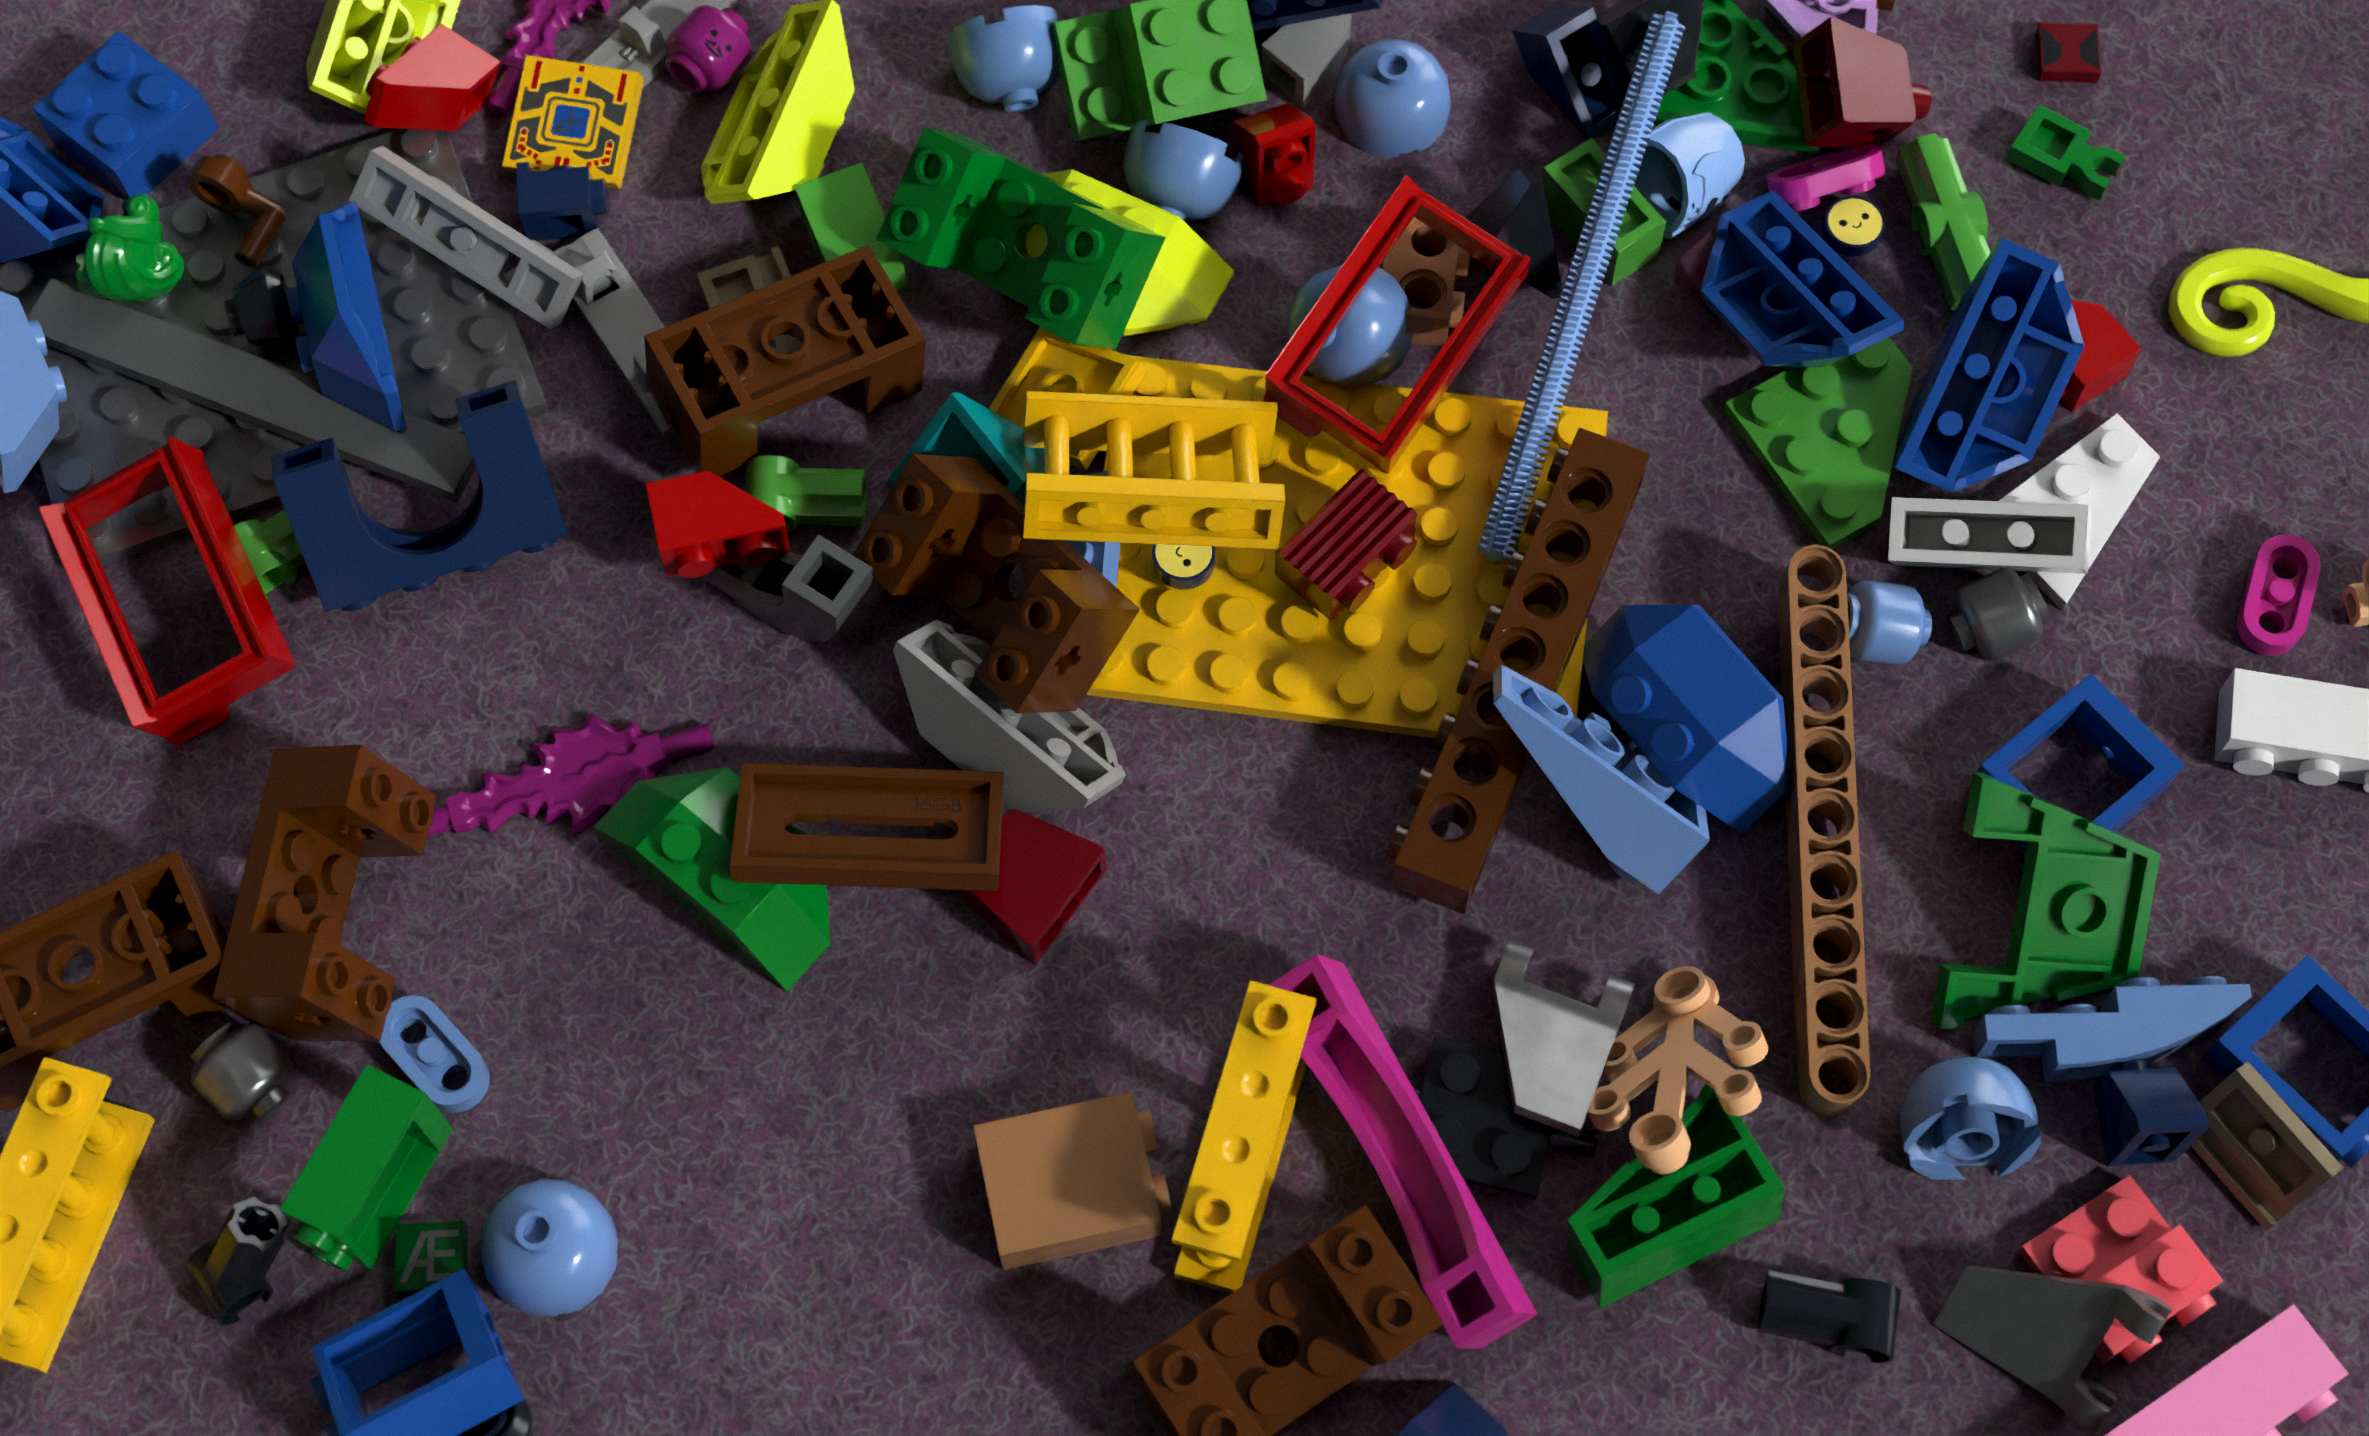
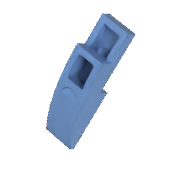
[1972,976,2252,1082]

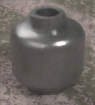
[1948,568,2050,661]
[191,1022,293,1122]

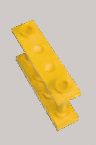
[1023,391,1285,549]
[1172,980,1316,1294]
[0,1057,155,1374]

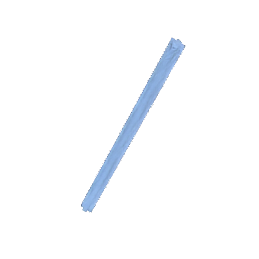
[1477,11,1685,564]

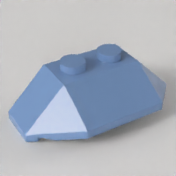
[0,291,67,493]

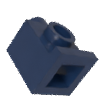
[516,162,609,241]

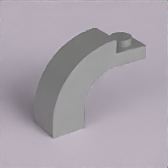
[1261,13,1352,109]

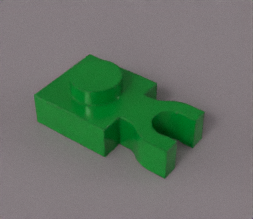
[2006,104,2126,201]

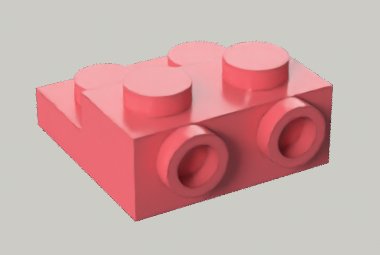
[2018,1175,2223,1365]

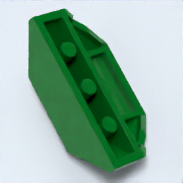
[593,767,831,992]

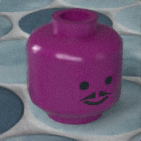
[665,5,752,94]

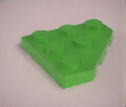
[1723,337,1913,550]

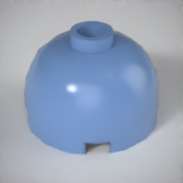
[947,5,1061,112]
[1334,39,1451,158]
[1123,121,1246,221]
[1288,265,1412,387]
[1900,1056,2041,1180]
[479,1179,618,1317]

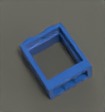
[1969,673,2185,855]
[2202,955,2369,1168]
[311,1269,524,1436]

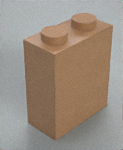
[973,1091,1172,1270]

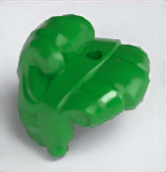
[75,194,184,303]

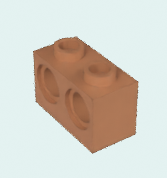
[1382,215,1470,347]

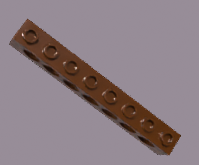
[1385,427,1650,915]

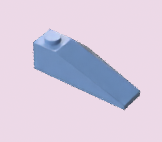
[1493,665,1710,895]

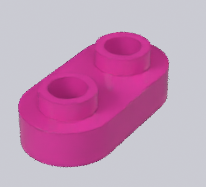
[1766,145,1885,211]
[2236,534,2321,656]

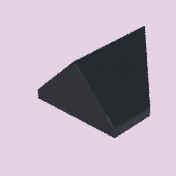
[1597,0,1705,97]
[1465,165,1563,299]

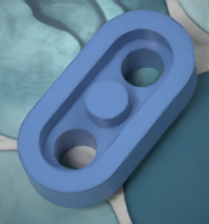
[379,995,490,1113]

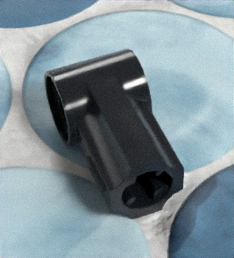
[184,1197,290,1325]
[1758,1270,1901,1363]

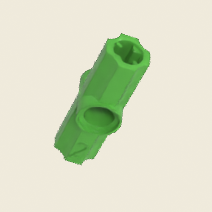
[1895,133,1990,311]

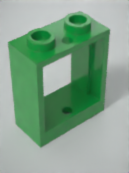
[279,1064,453,1272]

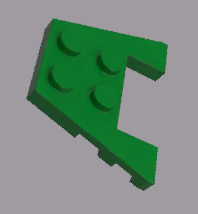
[1932,772,2161,1029]

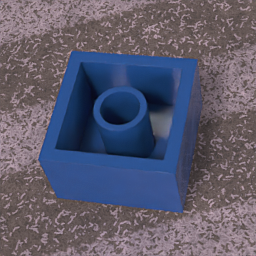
[33,30,219,200]

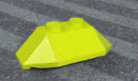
[306,0,460,115]
[701,0,855,204]
[1025,169,1234,336]

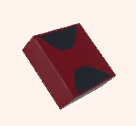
[2035,22,2101,83]

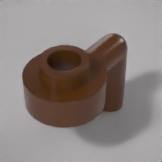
[186,154,287,269]

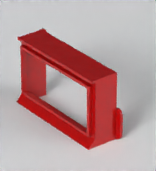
[1263,174,1531,474]
[38,437,297,745]

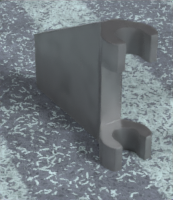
[1491,937,1635,1137]
[1933,1265,2173,1434]

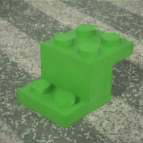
[1051,0,1267,141]

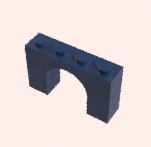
[271,380,568,613]

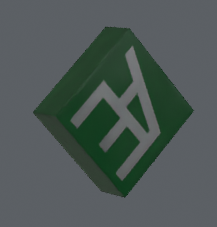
[394,1221,468,1296]

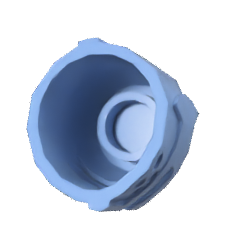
[1632,112,1745,239]

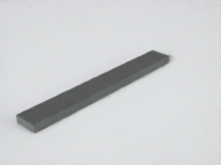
[27,278,477,503]

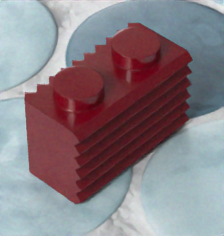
[1275,469,1417,621]

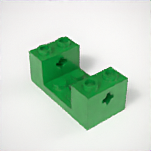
[876,127,1166,349]

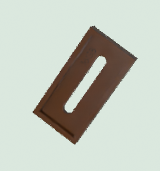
[730,763,1004,891]

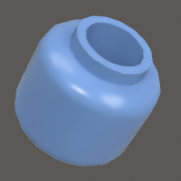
[1847,580,1932,666]

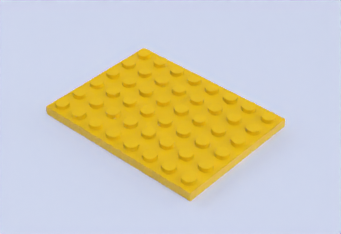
[1086,355,1608,738]

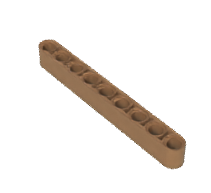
[1777,544,1870,1117]

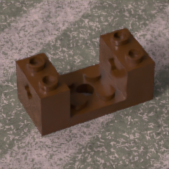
[644,245,926,476]
[853,454,1140,713]
[213,744,436,1041]
[0,850,229,1113]
[1123,1205,1444,1436]

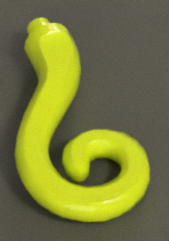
[2168,248,2369,357]

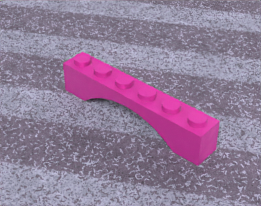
[1269,954,1538,1349]

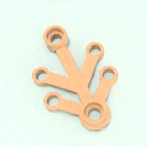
[1588,966,1768,1174]

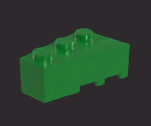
[1567,1085,1785,1309]

